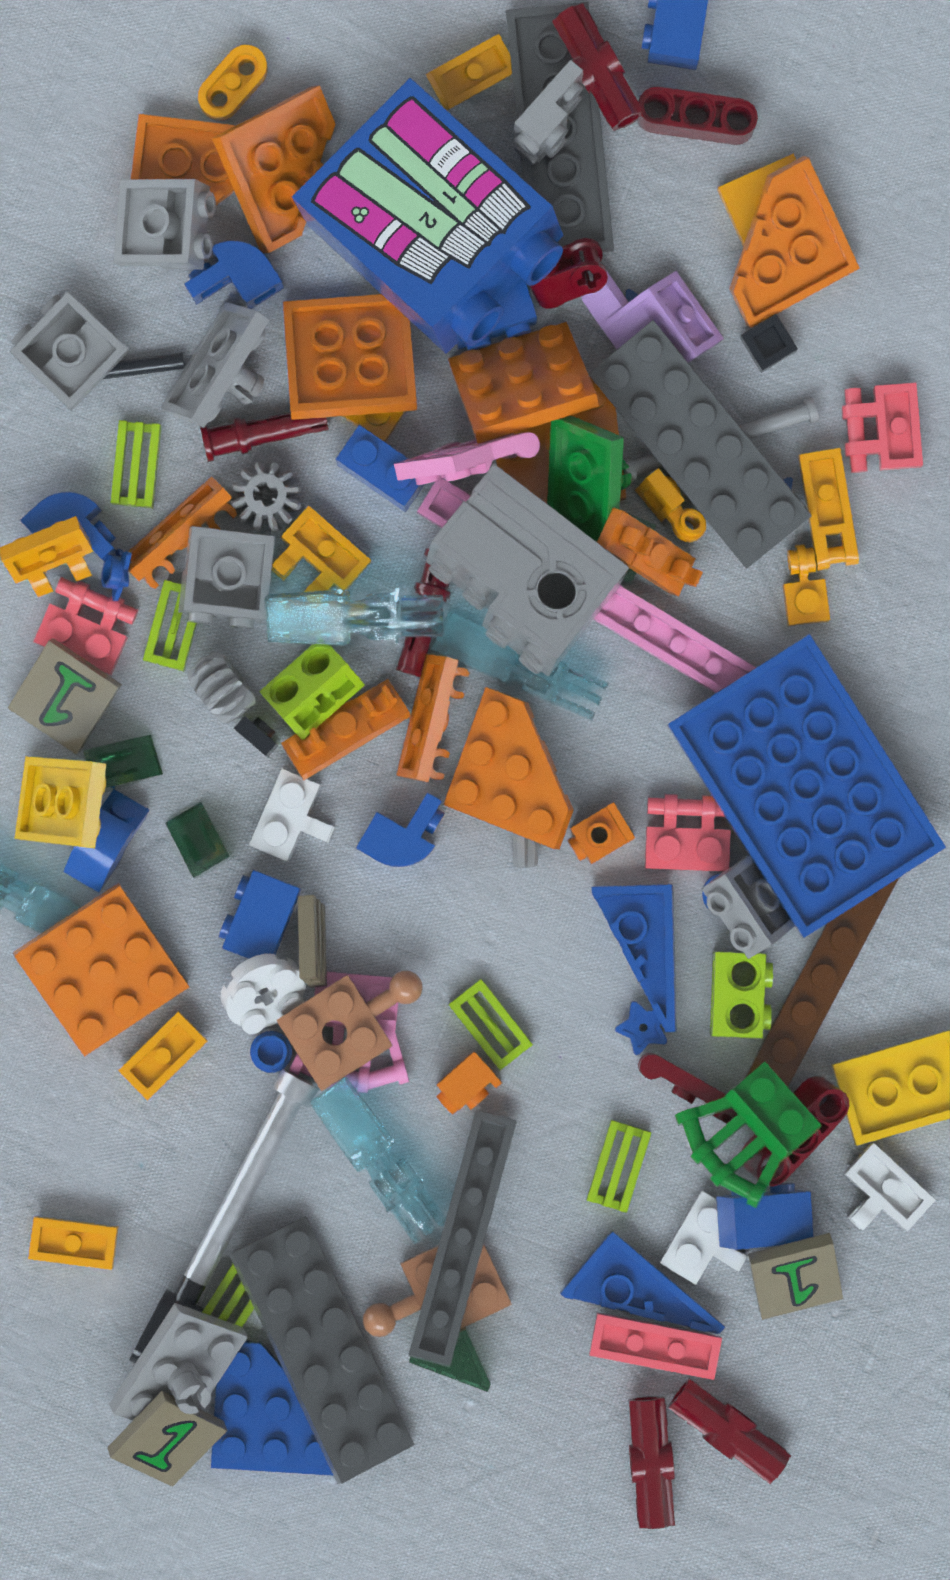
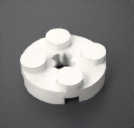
[221,954,306,1034]

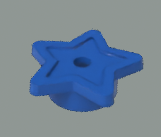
[101,548,132,601]
[615,1001,668,1055]

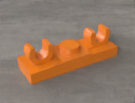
[128,476,237,589]
[597,508,703,596]
[396,654,470,782]
[281,679,411,781]

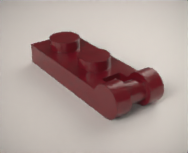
[638,1053,737,1124]

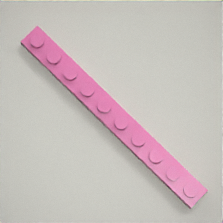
[417,479,756,693]

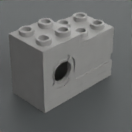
[426,464,629,677]

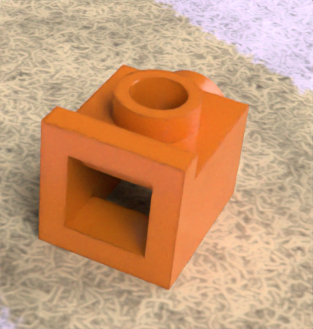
[567,802,635,864]
[436,1050,502,1115]

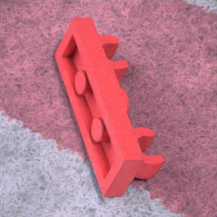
[589,1312,722,1380]

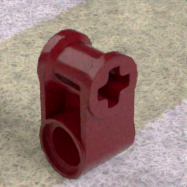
[530,238,608,309]

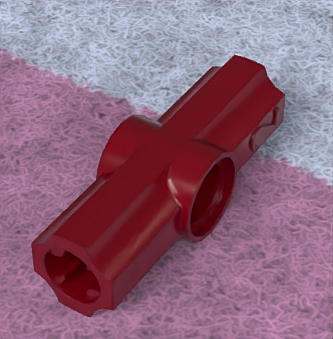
[552,3,644,131]
[668,1378,792,1485]
[628,1396,675,1529]

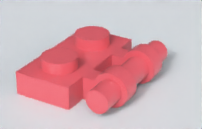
[842,383,923,473]
[33,577,138,676]
[645,794,731,872]

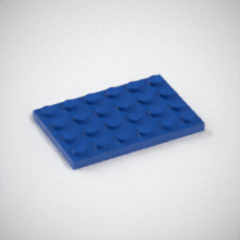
[667,634,946,938]

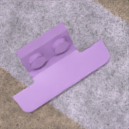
[582,270,724,363]

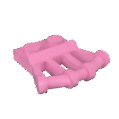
[394,432,540,485]
[289,971,410,1093]

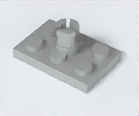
[161,302,270,428]
[109,1303,248,1420]

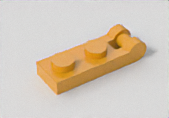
[798,448,859,571]

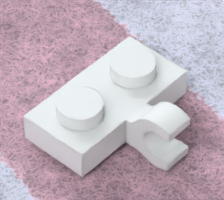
[249,769,335,862]
[843,1143,935,1231]
[660,1190,747,1285]

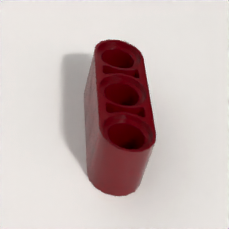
[637,87,758,145]
[741,1076,850,1187]

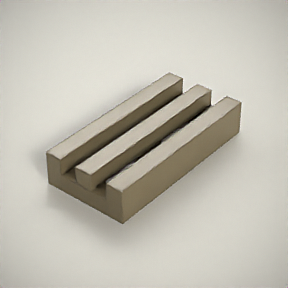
[298,895,327,988]

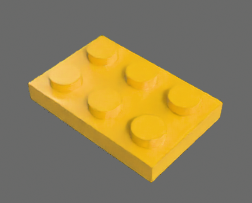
[14,756,106,849]
[831,1030,950,1146]

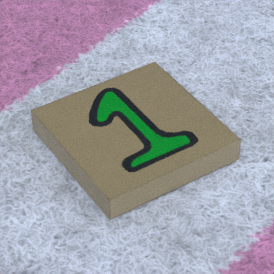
[8,638,122,755]
[748,1233,843,1320]
[107,1391,227,1487]

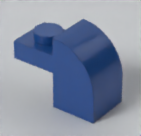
[184,241,284,309]
[20,492,116,561]
[63,789,149,893]
[356,793,445,867]

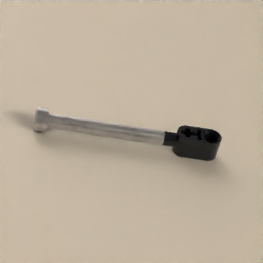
[129,1069,319,1363]

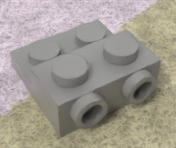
[514,60,583,165]
[113,179,216,269]
[10,291,129,411]
[178,526,275,629]
[701,854,795,959]

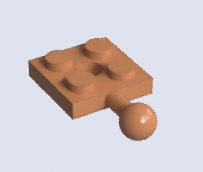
[276,971,423,1092]
[363,1245,512,1337]

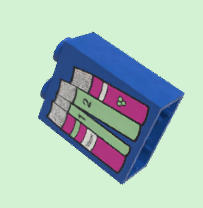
[292,78,564,354]

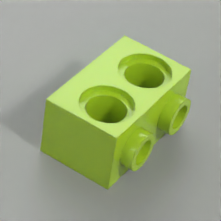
[259,636,365,740]
[710,952,773,1038]

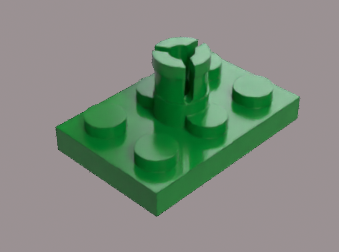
[547,415,632,542]

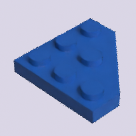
[211,1341,334,1476]

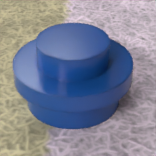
[250,1031,292,1073]

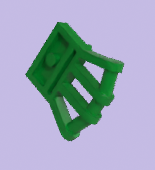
[675,1062,822,1208]

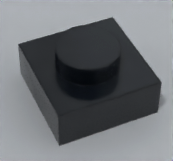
[740,314,798,373]
[234,716,279,758]

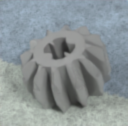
[231,461,302,532]
[187,651,256,724]

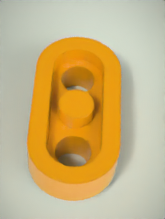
[198,45,268,121]

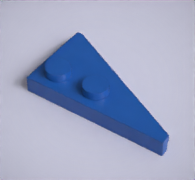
[591,884,677,1032]
[560,1231,725,1334]

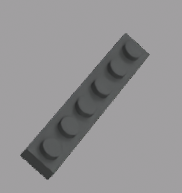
[409,1110,517,1367]

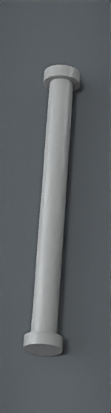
[623,397,819,482]

